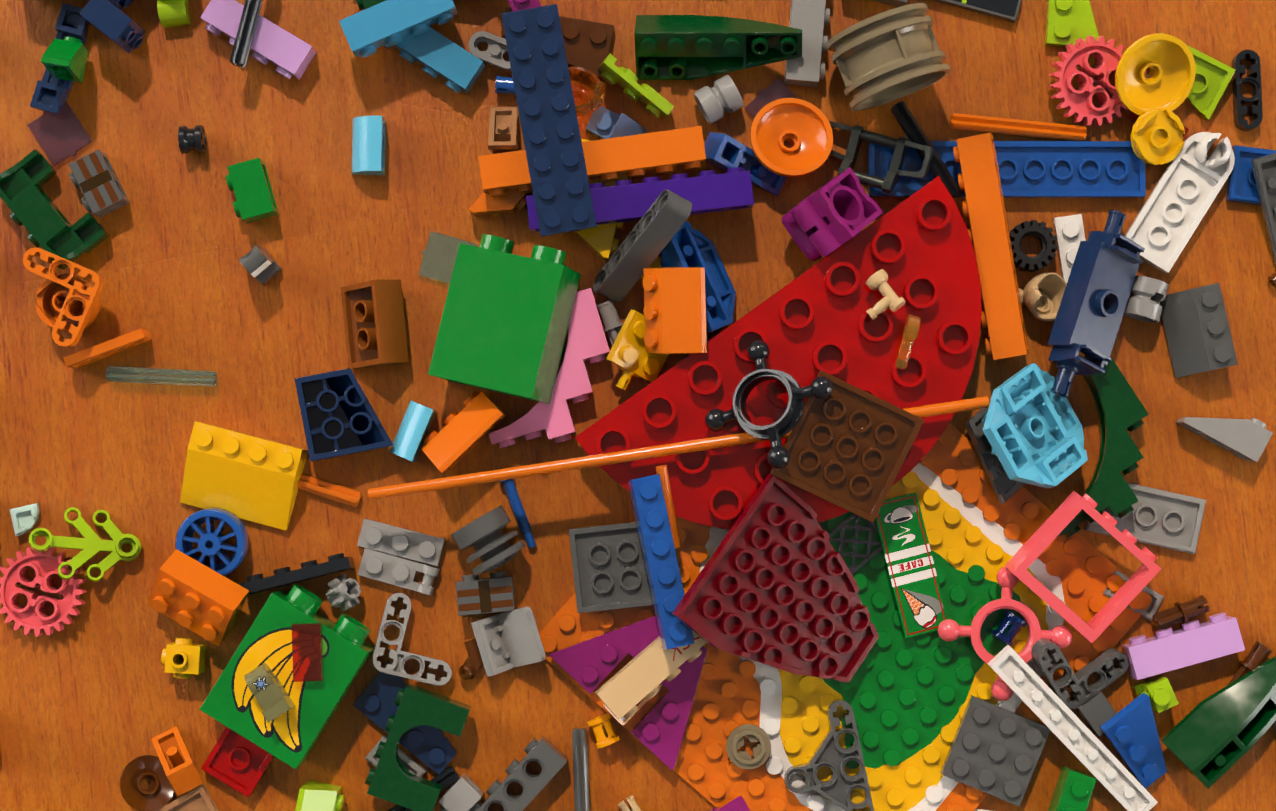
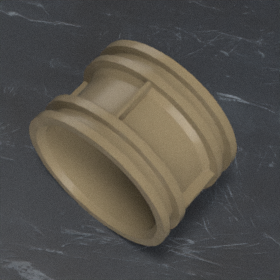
[826,3,952,111]

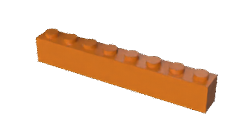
[478,126,706,197]
[953,133,1029,360]

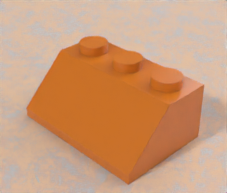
[643,267,707,354]
[422,391,506,473]

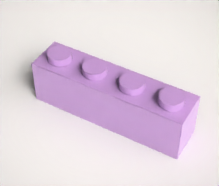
[200,0,316,80]
[1122,613,1245,680]

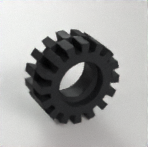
[1009,220,1058,272]

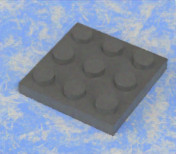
[569,522,654,613]
[940,695,1050,807]

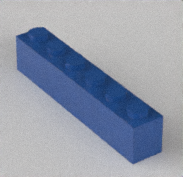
[628,474,695,650]

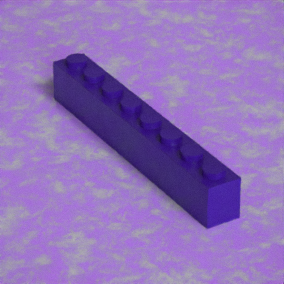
[526,167,754,233]

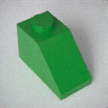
[41,37,89,83]

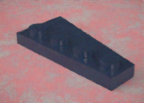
[353,661,457,775]

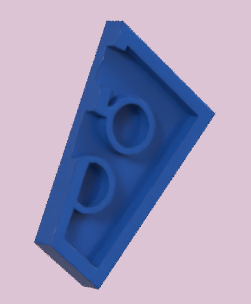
[1100,693,1167,789]

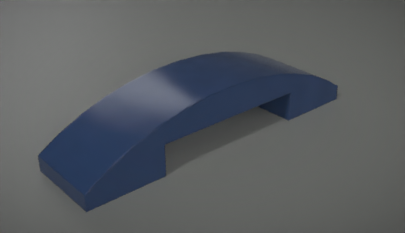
[30,3,89,115]

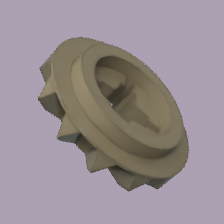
[726,724,771,769]

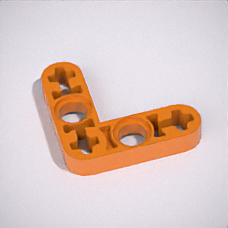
[23,247,103,347]

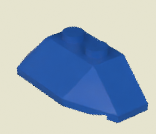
[661,221,736,333]

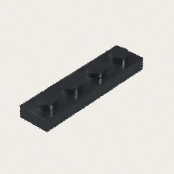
[239,553,355,595]

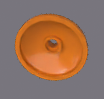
[750,98,833,177]

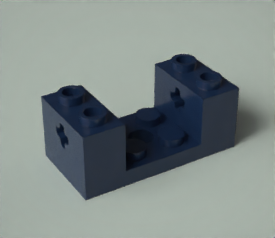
[80,0,145,53]

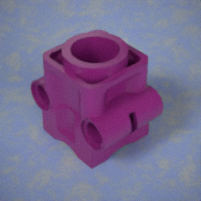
[782,167,883,261]

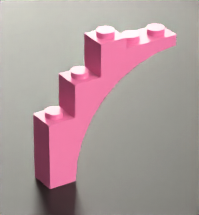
[489,288,610,448]

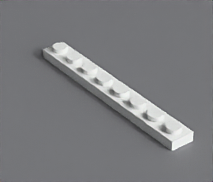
[988,645,1158,811]

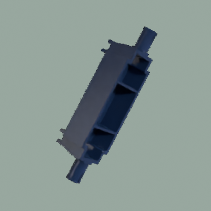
[1047,210,1145,397]

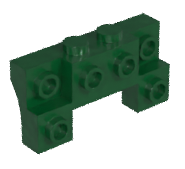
[0,149,109,270]

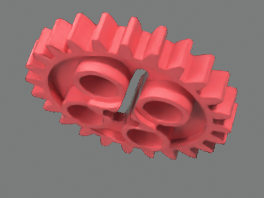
[1049,36,1129,126]
[0,547,87,637]

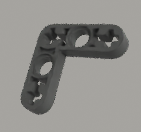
[1031,639,1129,709]

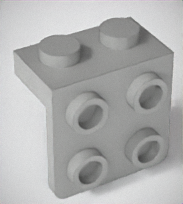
[471,606,546,677]

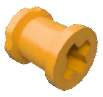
[587,713,620,749]

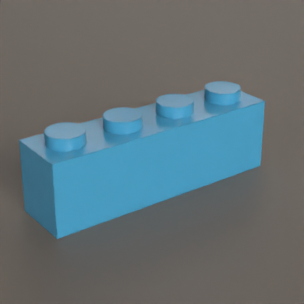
[339,0,458,58]
[384,26,485,95]

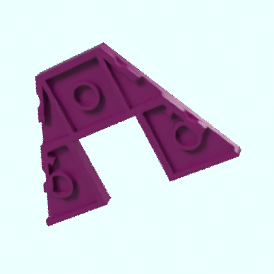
[549,615,707,770]

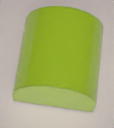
[157,0,191,28]

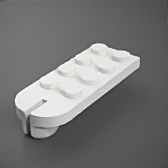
[1125,132,1235,274]

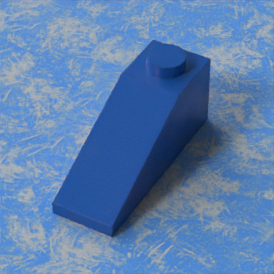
[704,132,787,196]

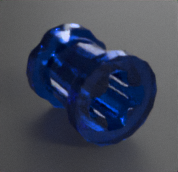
[990,610,1027,647]

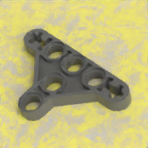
[784,700,874,811]

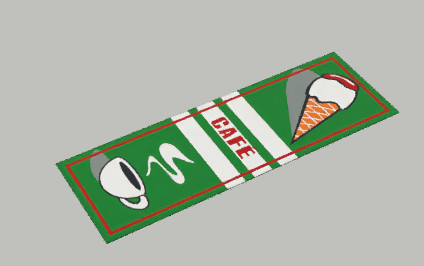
[876,492,948,639]

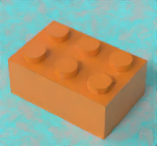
[146,549,249,646]

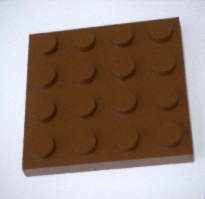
[770,370,924,523]

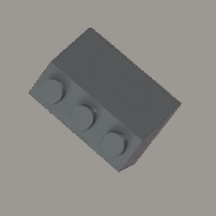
[1160,283,1238,378]

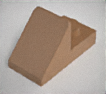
[488,107,518,151]

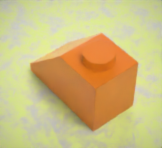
[469,189,532,216]
[151,726,204,796]

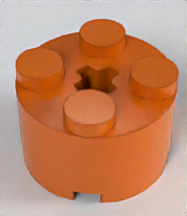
[36,274,101,332]

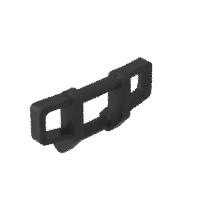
[829,121,934,195]

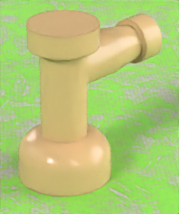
[866,269,906,320]

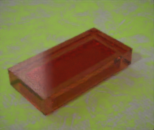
[292,623,323,682]

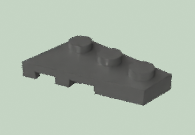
[965,408,1025,505]

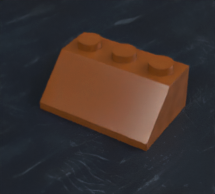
[341,280,409,369]

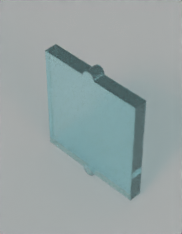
[418,231,478,284]

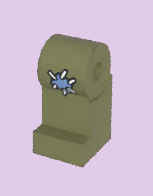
[244,663,295,723]

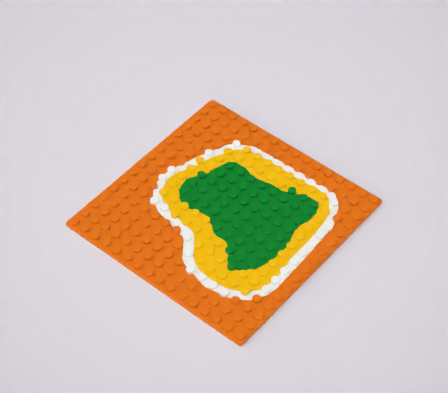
[539,423,1152,811]

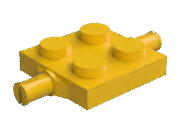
[606,309,668,391]

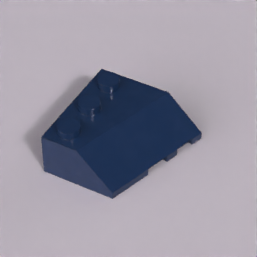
[294,368,393,462]

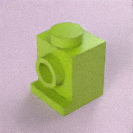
[1134,675,1179,713]

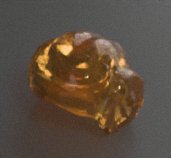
[568,66,607,117]

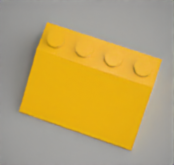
[180,421,308,531]

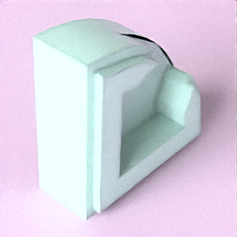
[9,503,40,536]

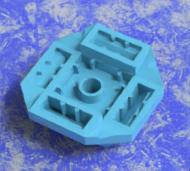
[981,363,1088,488]

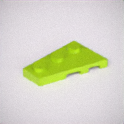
[598,54,674,118]

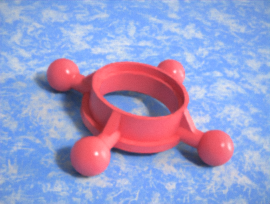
[938,566,1072,701]

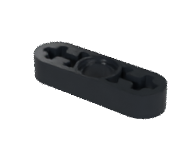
[1231,50,1263,131]

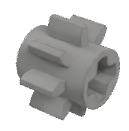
[326,574,362,611]

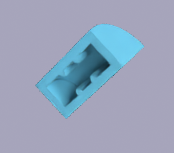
[352,116,386,175]
[390,400,437,462]

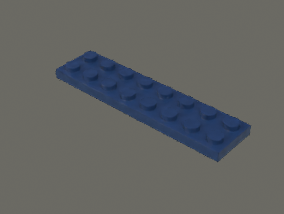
[501,4,597,237]

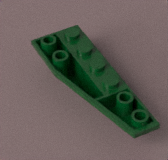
[634,15,802,80]
[1161,656,1276,789]

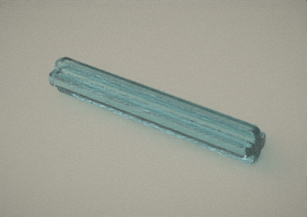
[106,366,217,386]

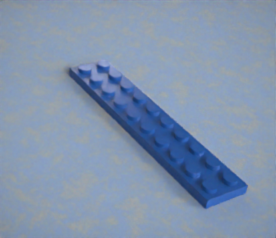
[868,141,1146,198]

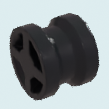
[178,125,206,154]

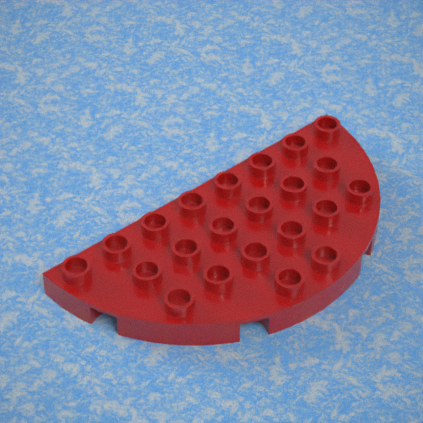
[575,176,982,530]

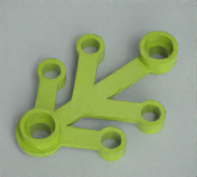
[29,507,141,582]

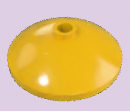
[1115,33,1196,116]

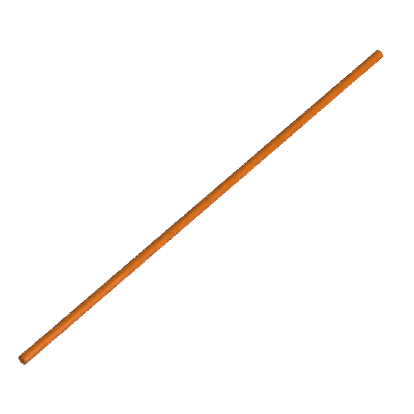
[368,396,989,500]

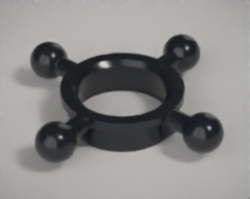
[705,340,833,469]

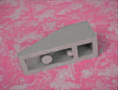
[1176,417,1273,462]

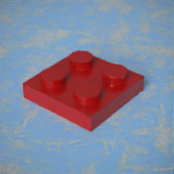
[201,726,274,797]

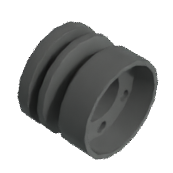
[451,505,525,576]

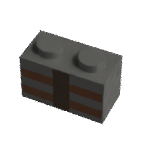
[69,149,130,217]
[456,571,516,616]

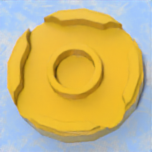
[1130,109,1185,165]

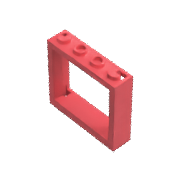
[1005,491,1161,643]

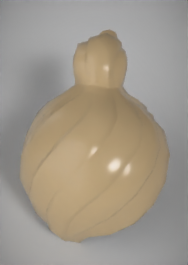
[1019,273,1067,322]

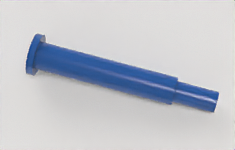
[499,479,536,548]

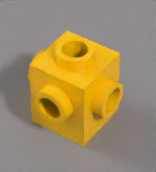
[161,638,206,679]

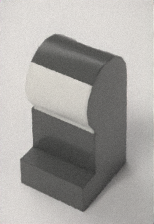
[238,245,282,285]

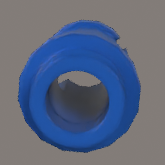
[495,76,516,95]

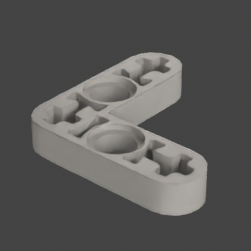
[372,593,452,686]

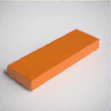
[63,328,152,369]

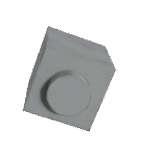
[438,773,484,811]

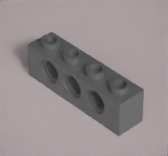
[469,736,568,811]

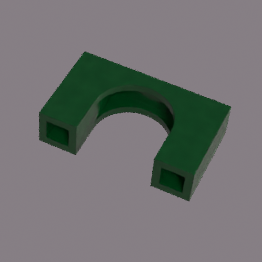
[365,683,471,811]

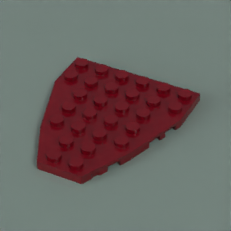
[672,474,879,683]

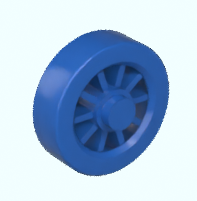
[175,508,249,576]

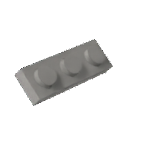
[357,518,445,566]

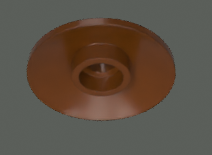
[120,755,175,811]

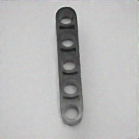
[593,189,692,303]

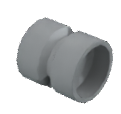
[693,74,744,125]
[1124,276,1169,323]

